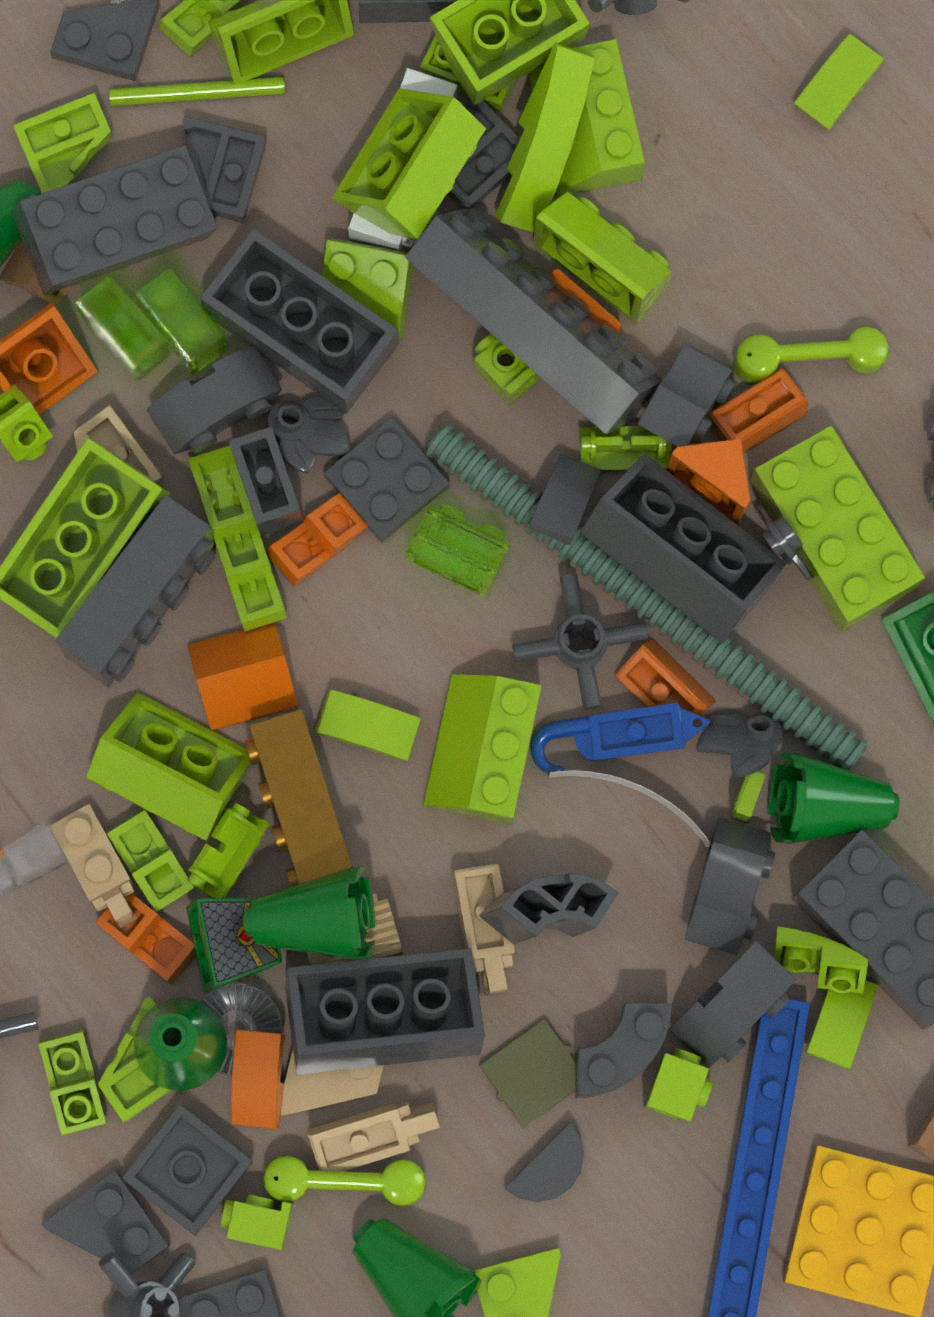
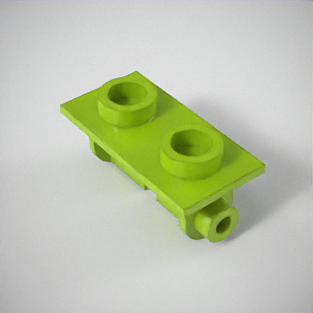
[580,426,672,471]
[187,802,270,898]

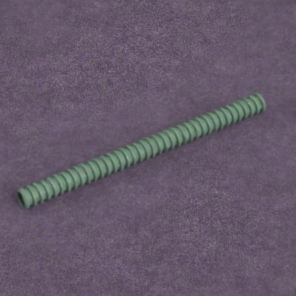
[426,424,868,770]

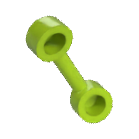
[732,326,889,384]
[263,1155,426,1206]

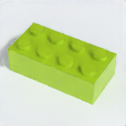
[749,425,925,632]
[0,438,171,638]

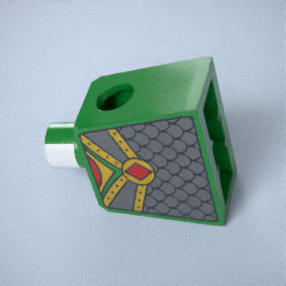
[186,898,282,993]

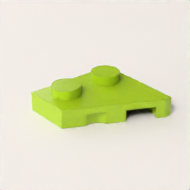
[13,93,113,194]
[322,238,414,339]
[97,996,181,1123]
[473,1248,561,1317]

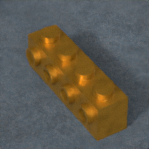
[244,709,352,886]

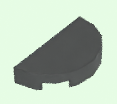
[505,1122,584,1202]

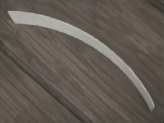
[549,770,711,848]

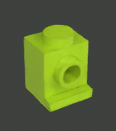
[474,333,541,406]
[0,385,53,463]
[220,1194,293,1250]

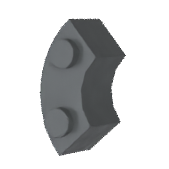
[638,344,736,447]
[146,346,282,454]
[684,817,775,955]
[479,873,618,945]
[670,941,796,1068]
[576,1003,672,1098]

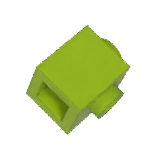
[644,1048,713,1123]

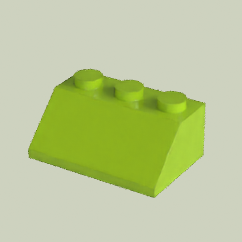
[208,0,355,85]
[429,0,590,106]
[528,39,645,197]
[332,88,486,240]
[533,192,672,325]
[423,674,542,825]
[86,692,252,841]

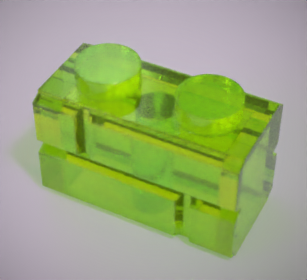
[135,268,227,375]
[75,276,171,382]
[406,504,511,598]

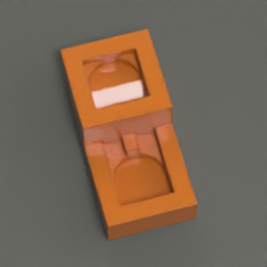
[266,493,368,587]
[95,893,196,985]
[231,1030,285,1130]

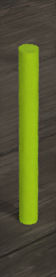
[109,76,285,107]

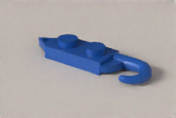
[531,703,711,774]

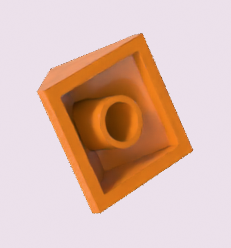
[0,303,98,415]
[667,439,750,525]
[188,622,298,731]

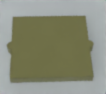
[479,1019,576,1128]

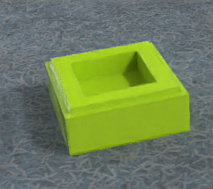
[730,772,766,823]

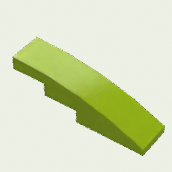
[495,43,595,232]
[188,445,287,632]

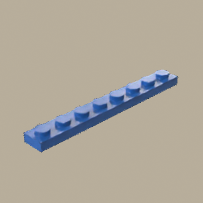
[707,999,810,1317]

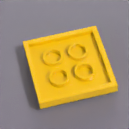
[783,1145,934,1317]

